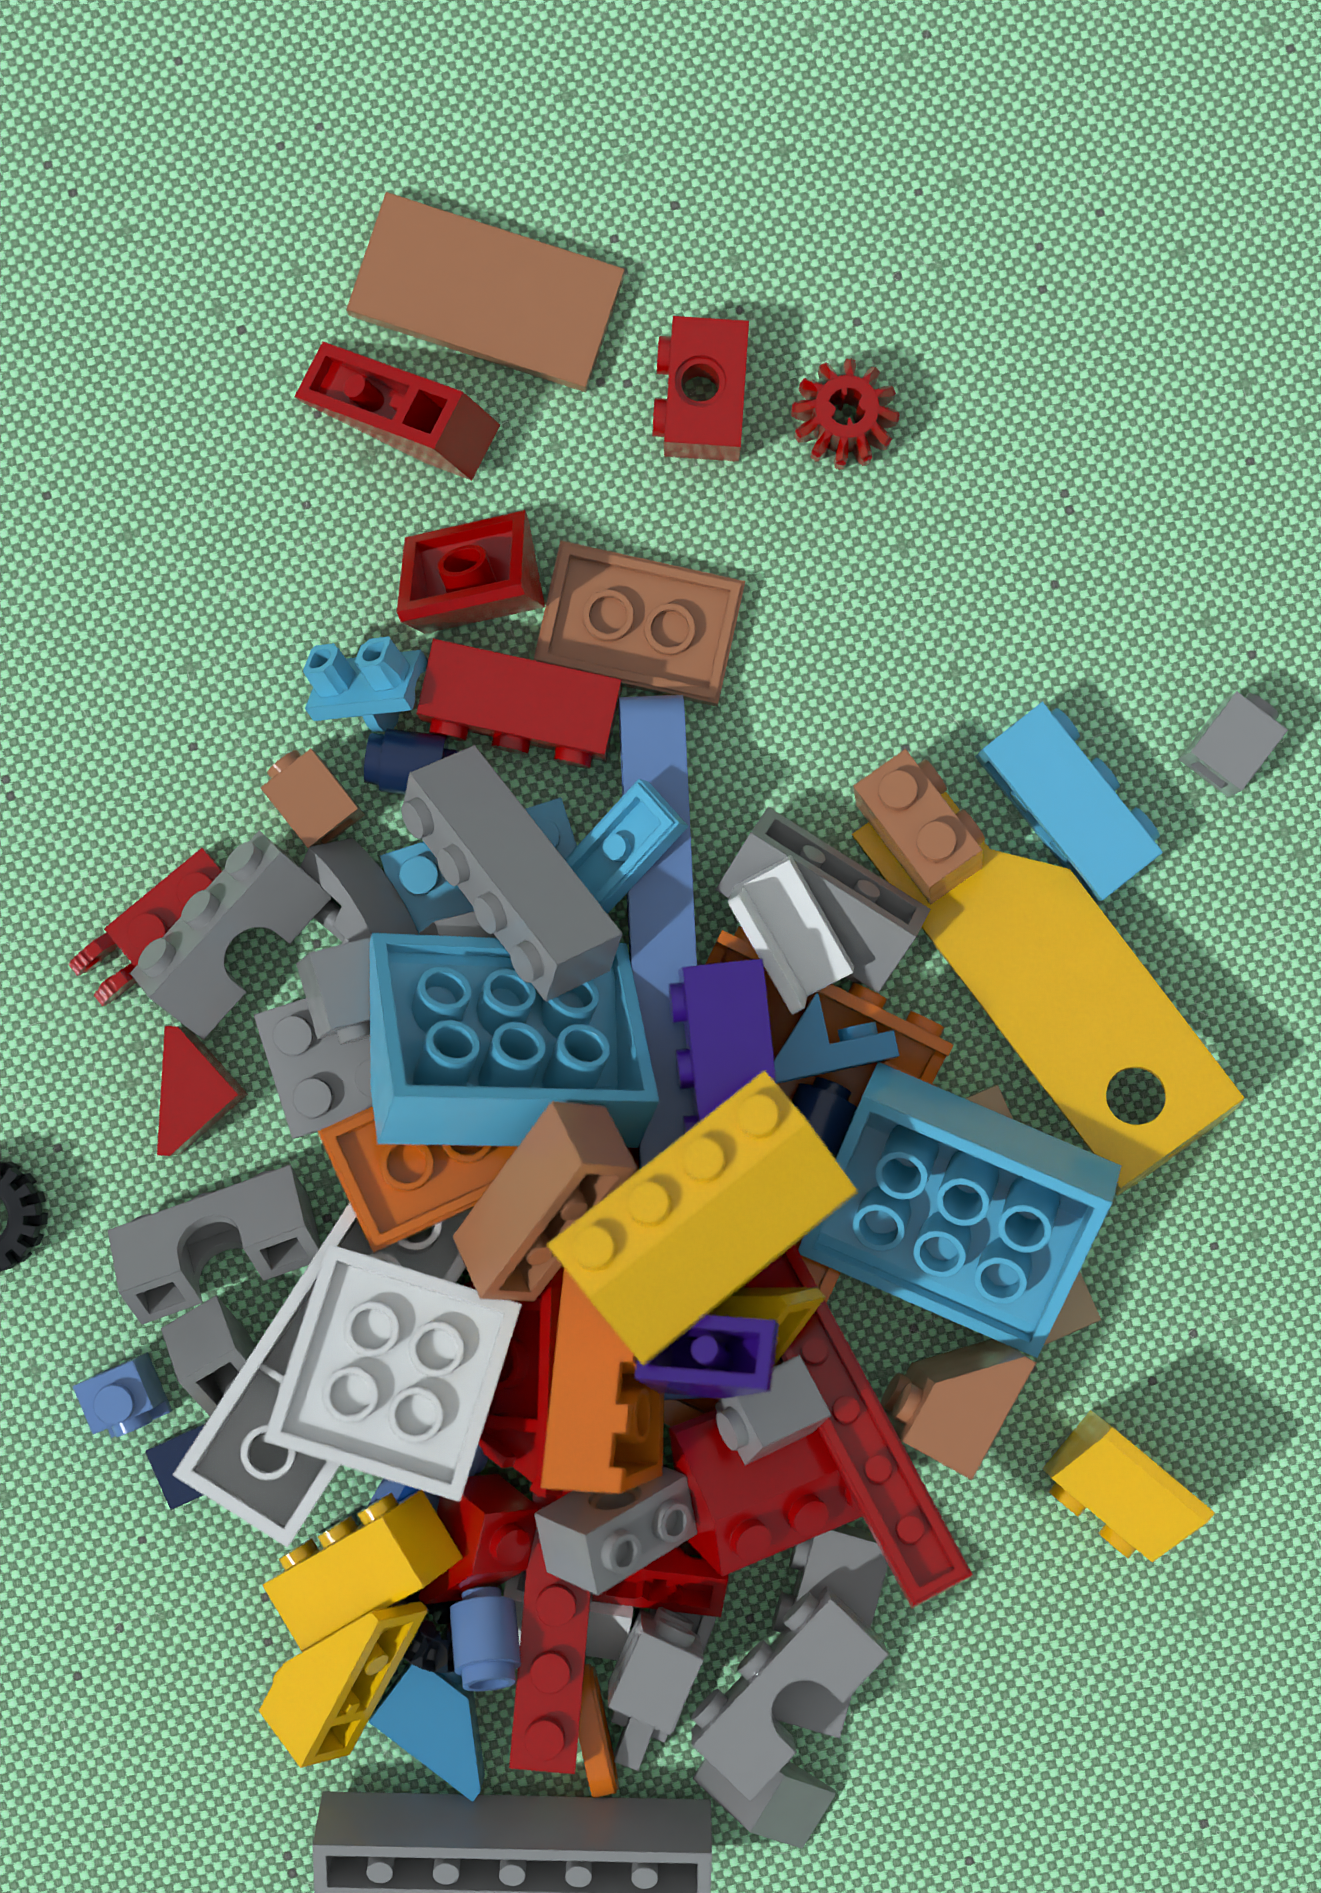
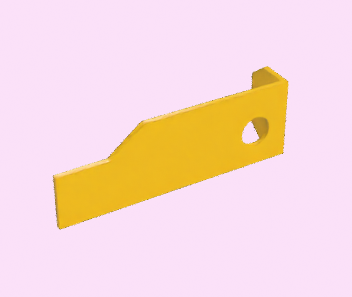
[852,791,1245,1196]

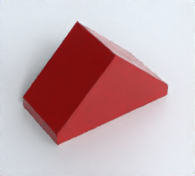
[157,1026,248,1156]

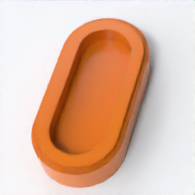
[579,1664,619,1798]

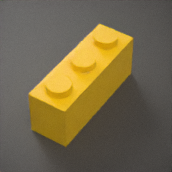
[262,1490,463,1652]

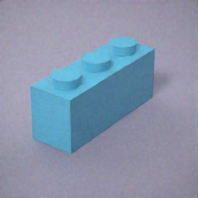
[975,701,1163,903]

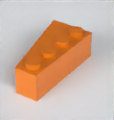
[541,1268,664,1494]

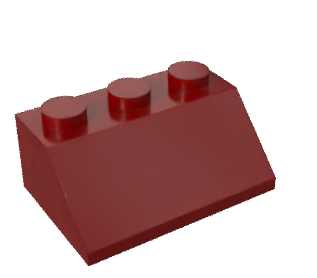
[669,1409,863,1577]

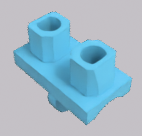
[303,636,428,733]

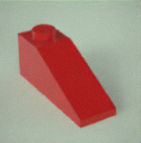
[294,341,500,481]

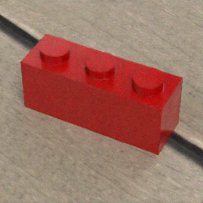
[417,638,622,768]

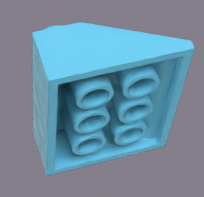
[369,933,659,1148]
[798,1062,1121,1358]

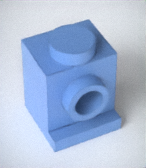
[73,1352,172,1438]

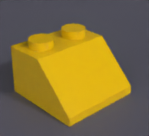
[1042,1410,1215,1562]

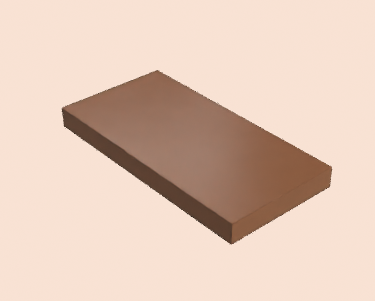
[346,192,625,393]

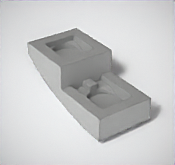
[300,838,419,942]

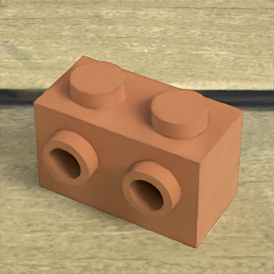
[853,749,985,905]

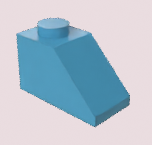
[369,1663,485,1802]

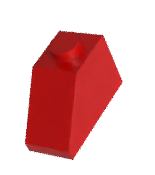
[418,1474,540,1604]

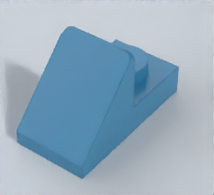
[774,993,899,1084]

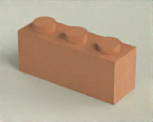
[452,1101,637,1301]

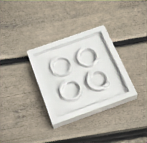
[263,1244,521,1502]

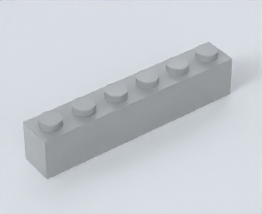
[312,1791,712,1893]

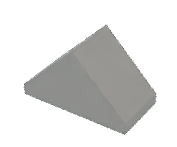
[693,1758,836,1849]

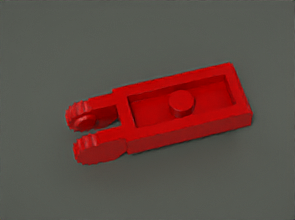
[68,848,223,1007]

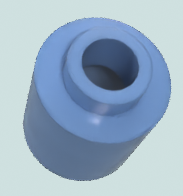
[450,1587,521,1691]

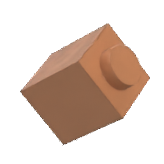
[260,748,365,848]

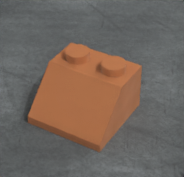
[881,1339,1036,1480]

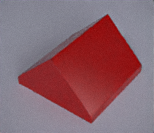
[397,510,545,634]

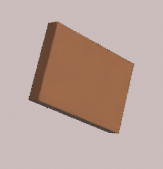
[534,540,745,707]

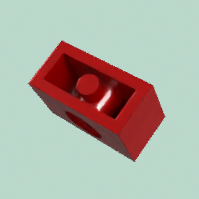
[652,316,749,462]

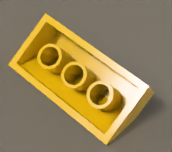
[547,1070,858,1366]

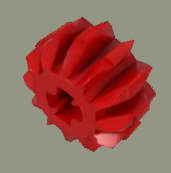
[791,358,900,470]

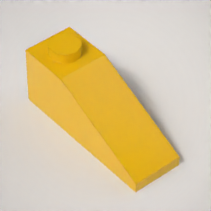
[259,1601,428,1768]

